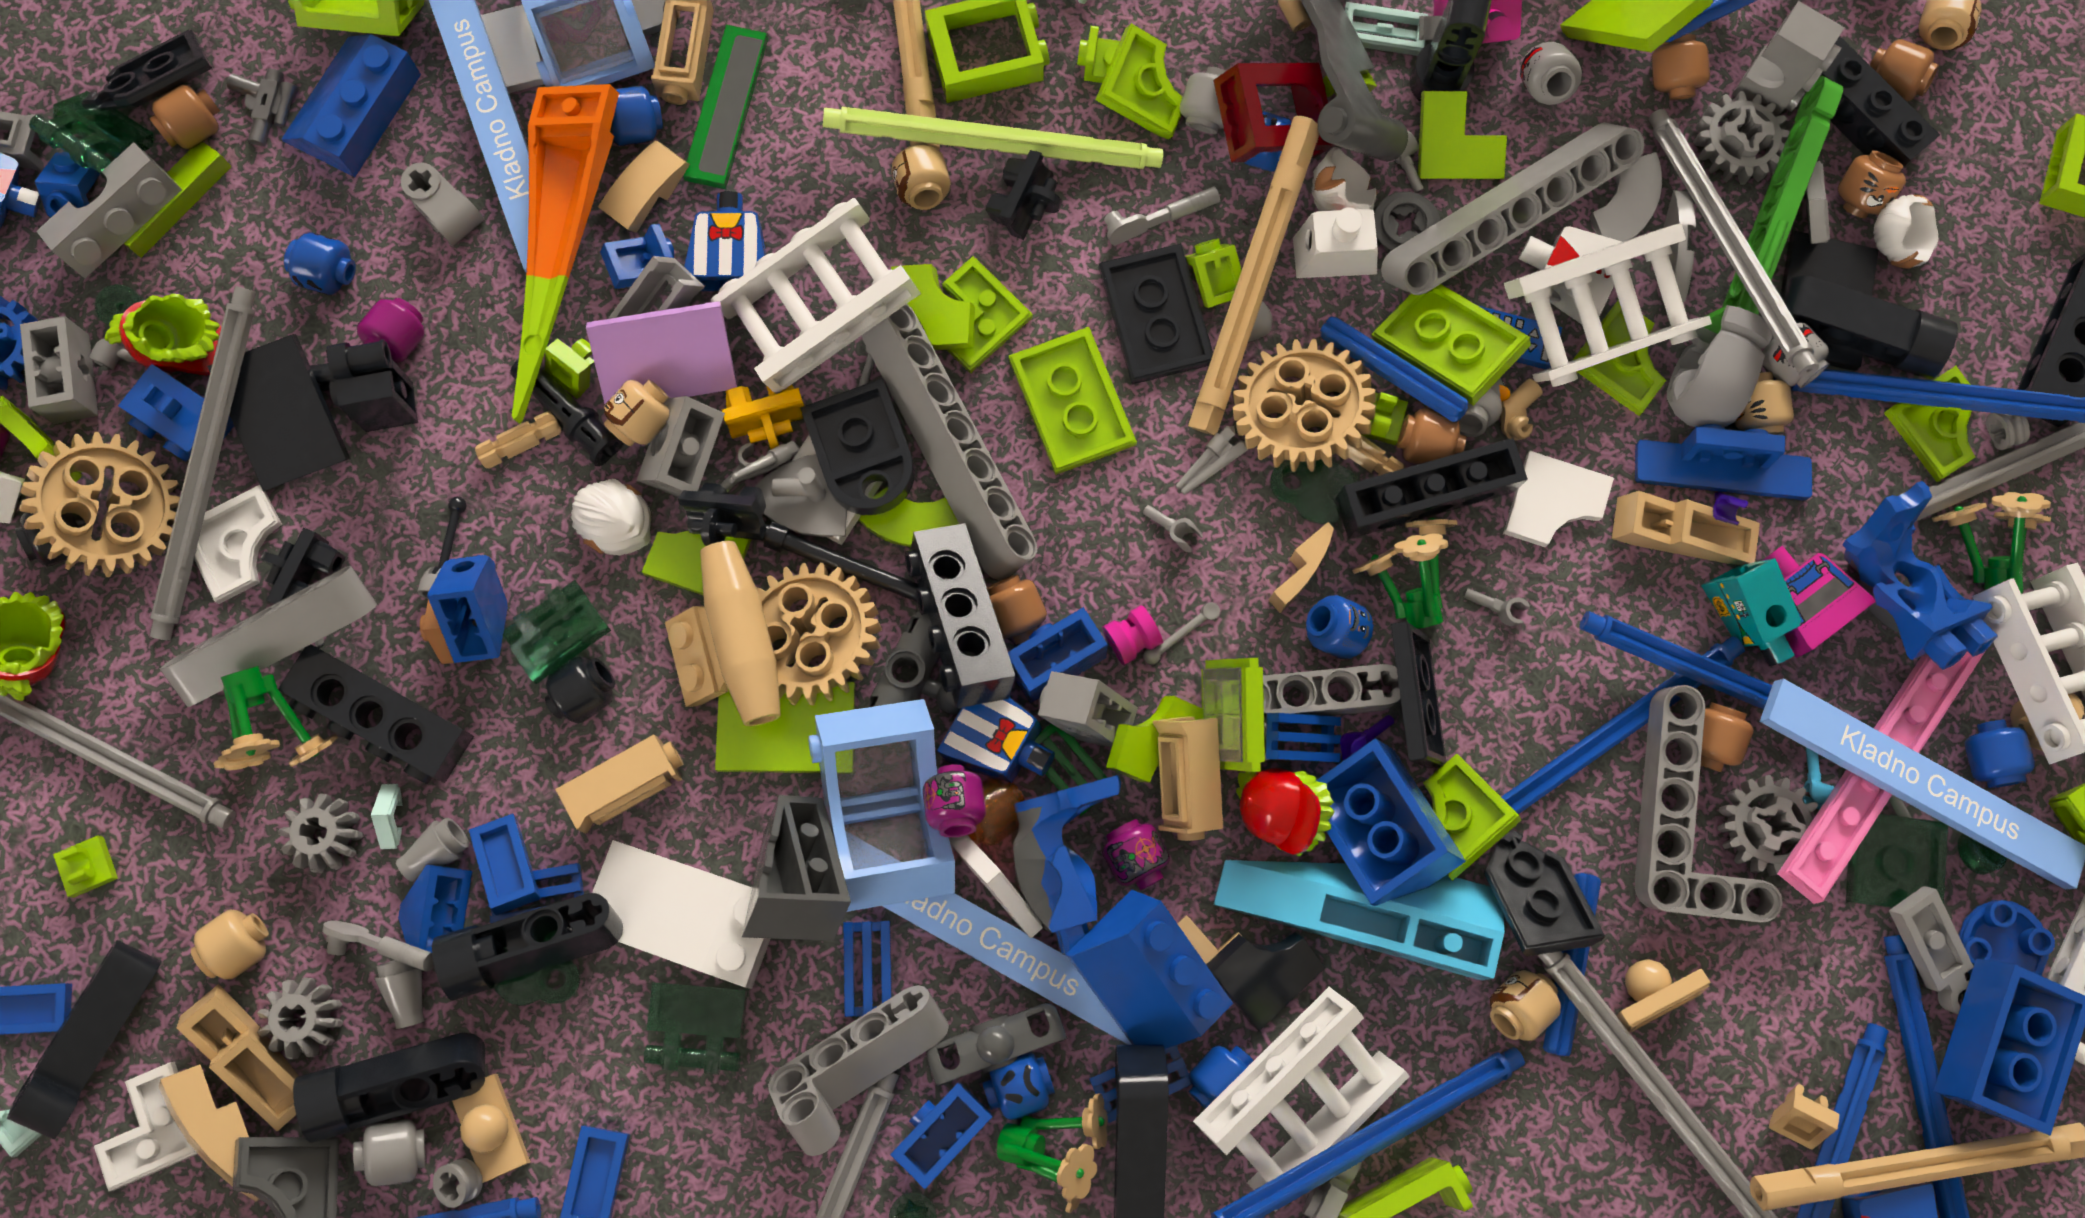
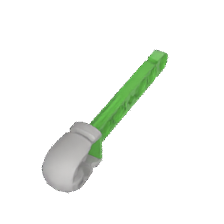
[1666,76,1843,427]

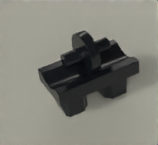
[986,150,1062,240]
[678,483,767,546]
[260,527,345,604]

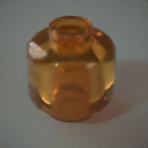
[968,777,1025,846]

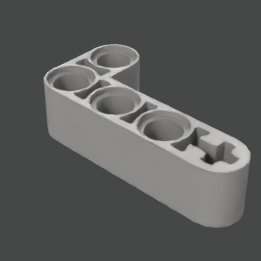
[1240,664,1401,766]
[768,985,949,1156]

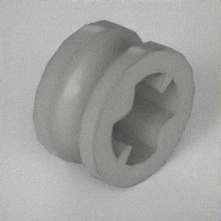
[1985,413,2030,450]
[433,1158,483,1208]

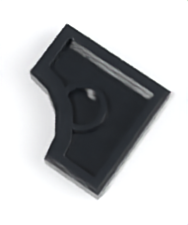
[1206,932,1326,1031]

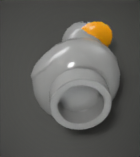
[1459,378,1511,437]

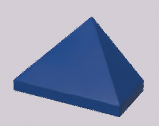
[398,865,472,953]

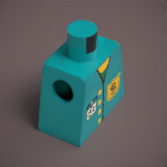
[1701,558,1801,666]

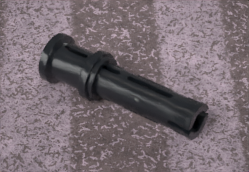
[510,360,624,467]

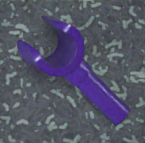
[1713,491,1748,526]
[1340,715,1395,760]

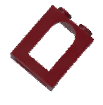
[1213,63,1336,163]

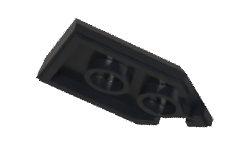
[82,29,212,111]
[1484,829,1605,957]

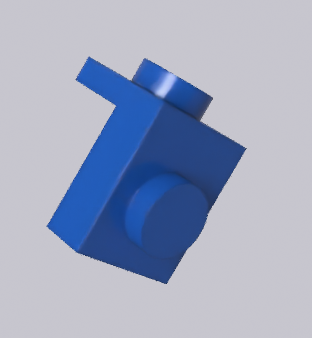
[34,151,102,217]
[600,224,674,289]

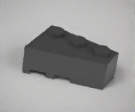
[742,795,851,941]

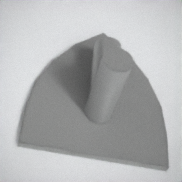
[755,454,847,537]

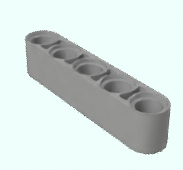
[160,566,377,707]

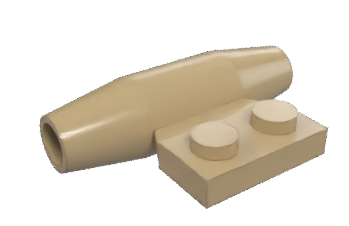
[665,541,781,726]

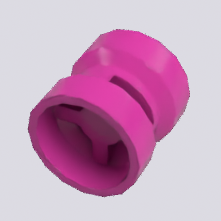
[1102,605,1163,666]

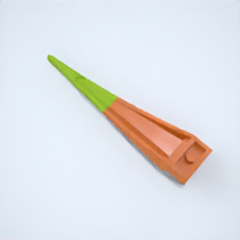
[512,84,619,424]

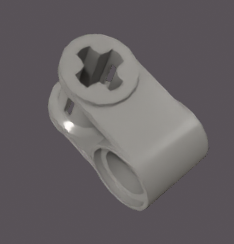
[400,162,485,248]

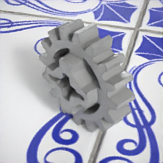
[1693,91,1790,185]
[1717,775,1818,876]

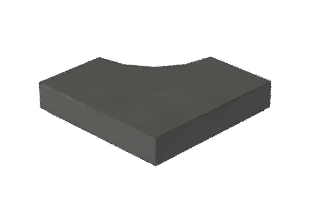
[233,1137,339,1218]

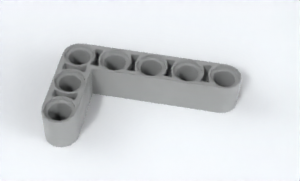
[1635,685,1783,923]

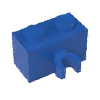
[118,364,234,462]

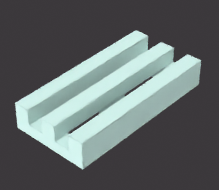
[1344,2,1428,56]

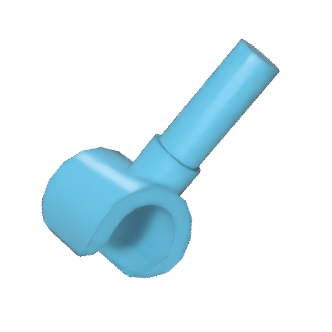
[1802,748,1834,810]

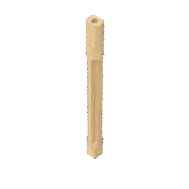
[893,0,940,150]
[1188,116,1319,435]
[1750,1123,2085,1211]

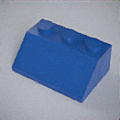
[281,34,421,177]
[1316,738,1466,906]
[1066,890,1233,1049]
[1933,958,2085,1136]

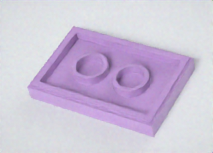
[586,301,737,404]

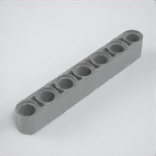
[1381,122,1645,295]
[862,304,1037,580]

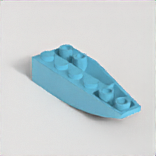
[1213,860,1505,981]

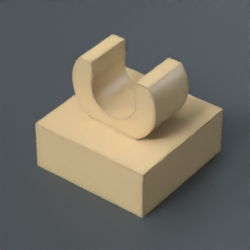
[1769,1084,1840,1150]

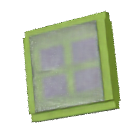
[1201,658,1265,772]

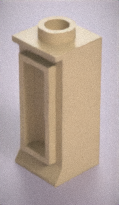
[651,0,714,105]
[1153,716,1223,841]
[555,735,684,834]

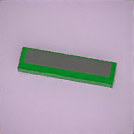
[683,24,768,189]

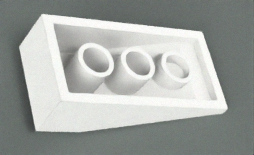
[592,840,771,989]

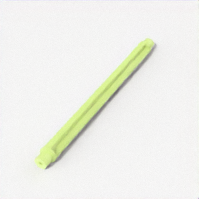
[823,106,1163,169]

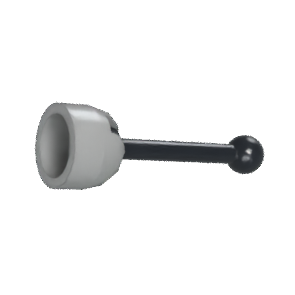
[417,496,467,599]

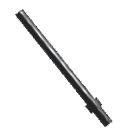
[761,521,963,617]

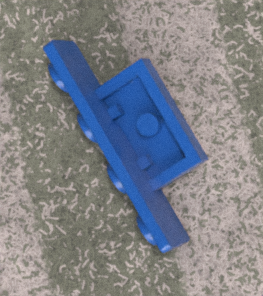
[1635,424,1812,500]

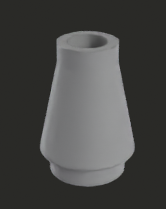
[396,817,469,882]
[374,960,425,1029]

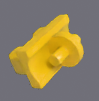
[722,385,804,449]

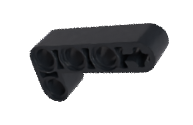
[7,940,161,1139]
[1114,1045,1169,1218]

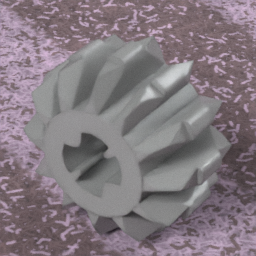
[277,794,364,874]
[257,977,344,1059]

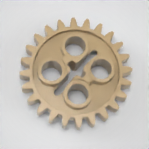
[1232,339,1375,472]
[19,432,180,577]
[756,563,882,705]

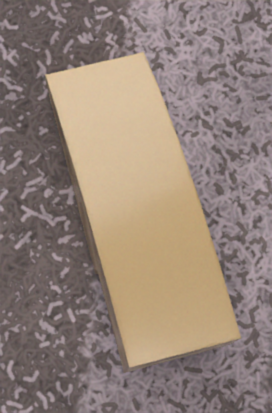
[1612,491,1760,565]
[176,984,299,1131]
[159,1064,260,1202]

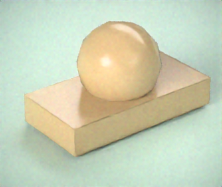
[1617,959,1711,1033]
[452,1074,530,1183]

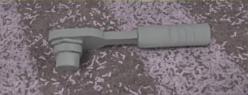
[1104,186,1220,246]
[322,920,434,972]

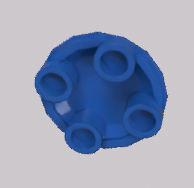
[1958,900,2055,976]

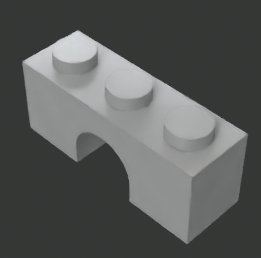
[1732,1,1845,117]
[36,142,182,278]

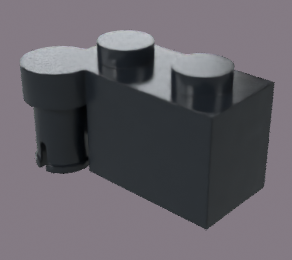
[326,339,418,432]

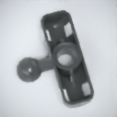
[866,611,962,715]
[926,1003,1068,1087]

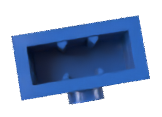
[1008,607,1108,704]
[890,1082,993,1189]

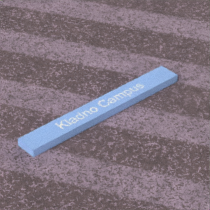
[429,0,529,272]
[1759,678,2085,890]
[846,833,1132,1045]

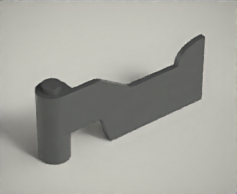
[1301,0,1408,162]

